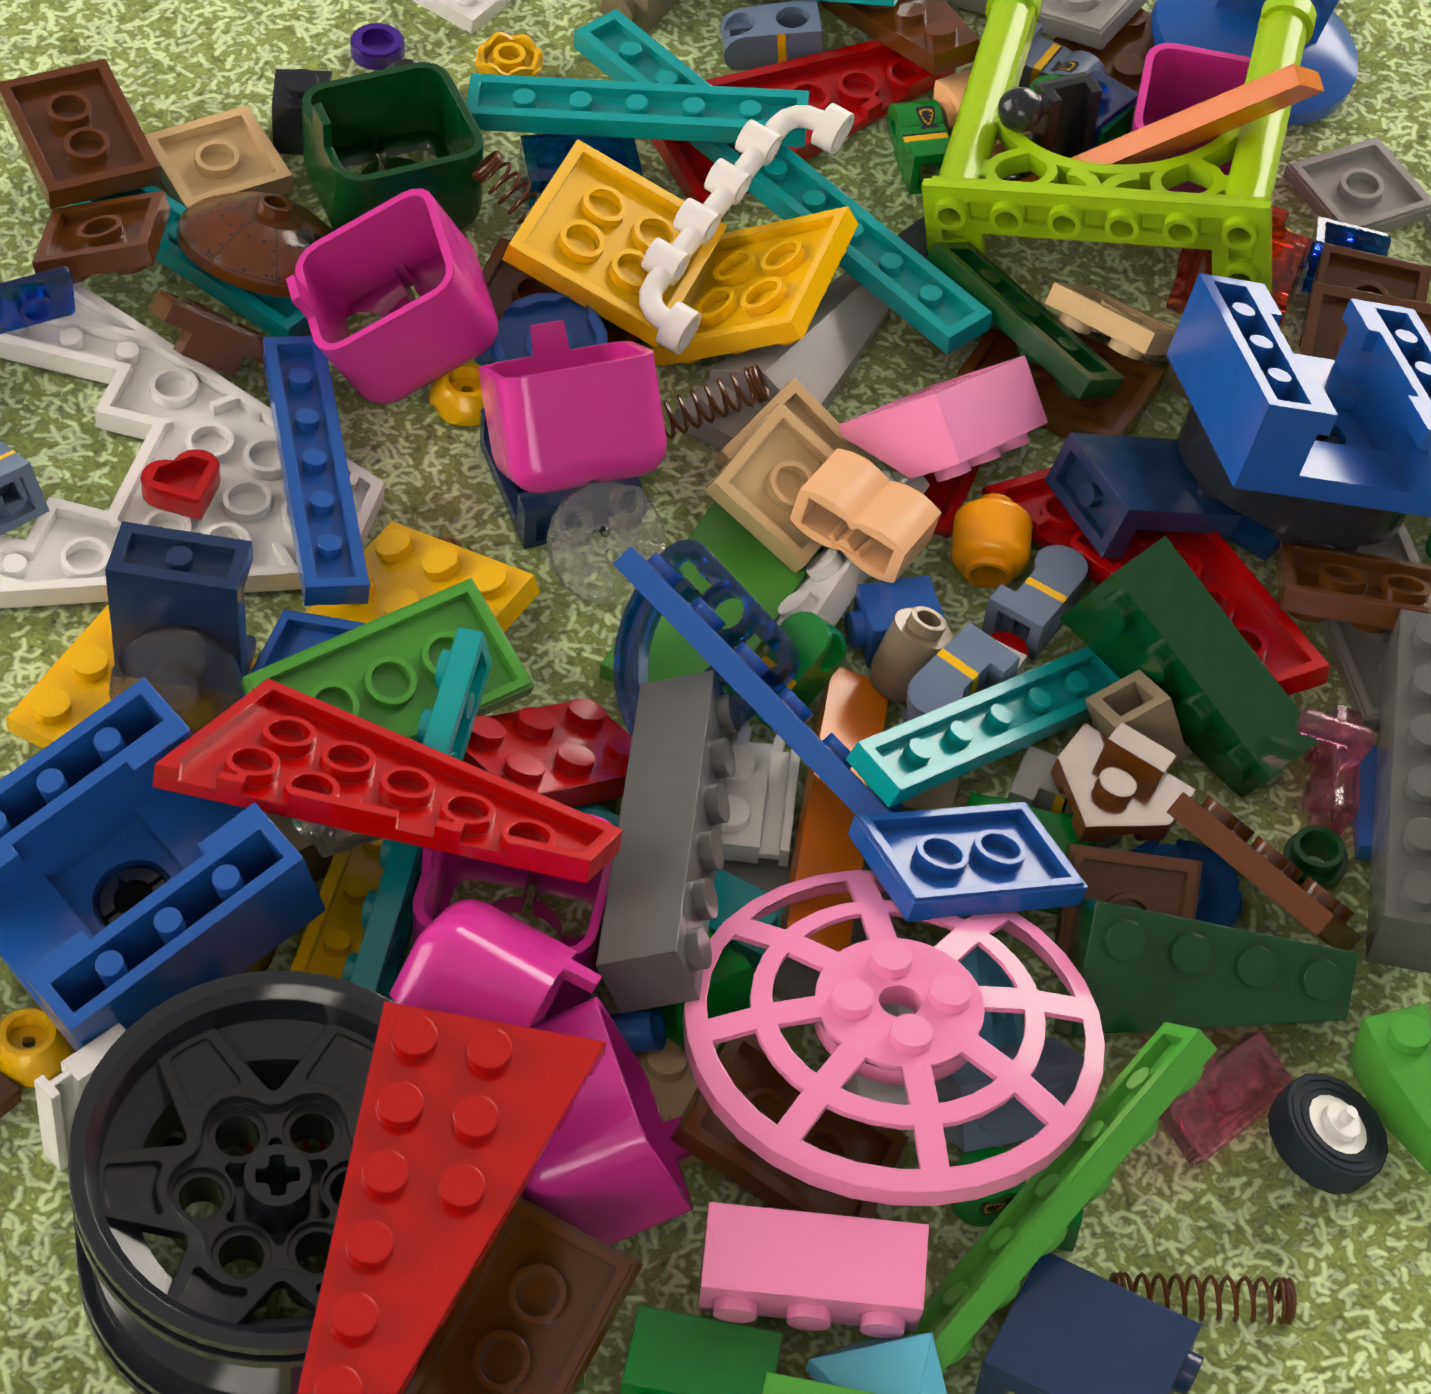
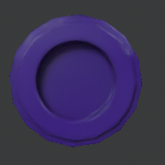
[350,23,405,70]

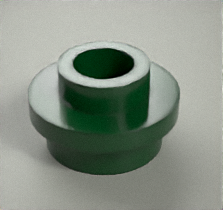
[1282,825,1349,888]

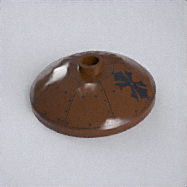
[176,191,334,298]

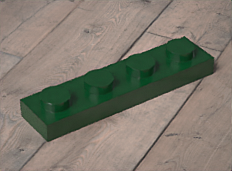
[926,242,1125,401]

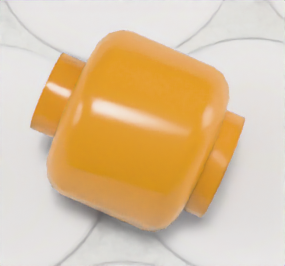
[950,493,1033,589]

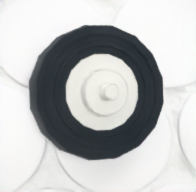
[1268,1073,1388,1194]

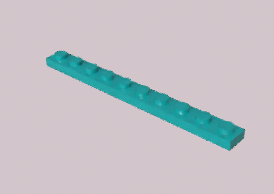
[574,9,992,354]

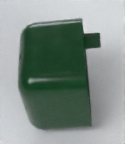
[302,62,484,231]

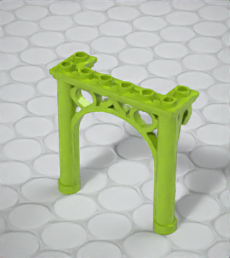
[921,0,1317,294]

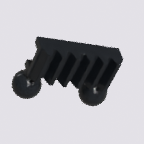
[997,72,1103,181]

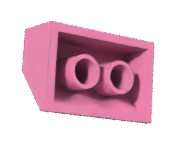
[838,355,1048,482]
[697,1202,929,1339]

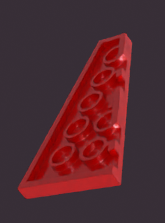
[651,40,955,204]
[982,467,1330,696]
[152,678,623,884]
[297,1001,606,1394]

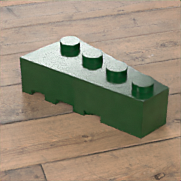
[1060,536,1322,798]
[1054,899,1359,1036]

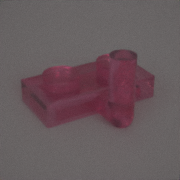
[1297,705,1375,836]
[1142,1026,1293,1166]

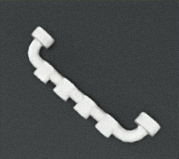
[639,103,855,355]

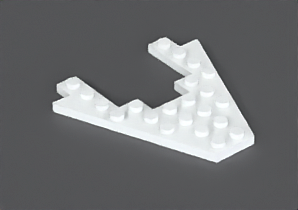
[0,281,384,609]

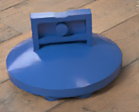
[1151,0,1358,125]

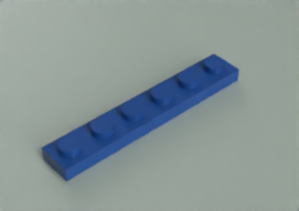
[262,336,370,606]
[613,546,904,816]

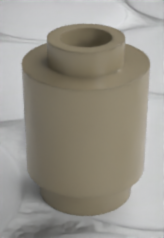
[871,606,953,703]

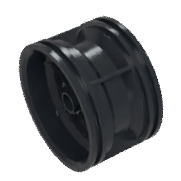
[68,970,395,1394]

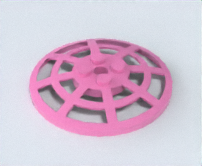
[683,870,1105,1206]

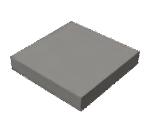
[1284,137,1431,246]

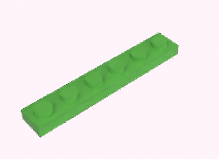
[903,1022,1217,1372]

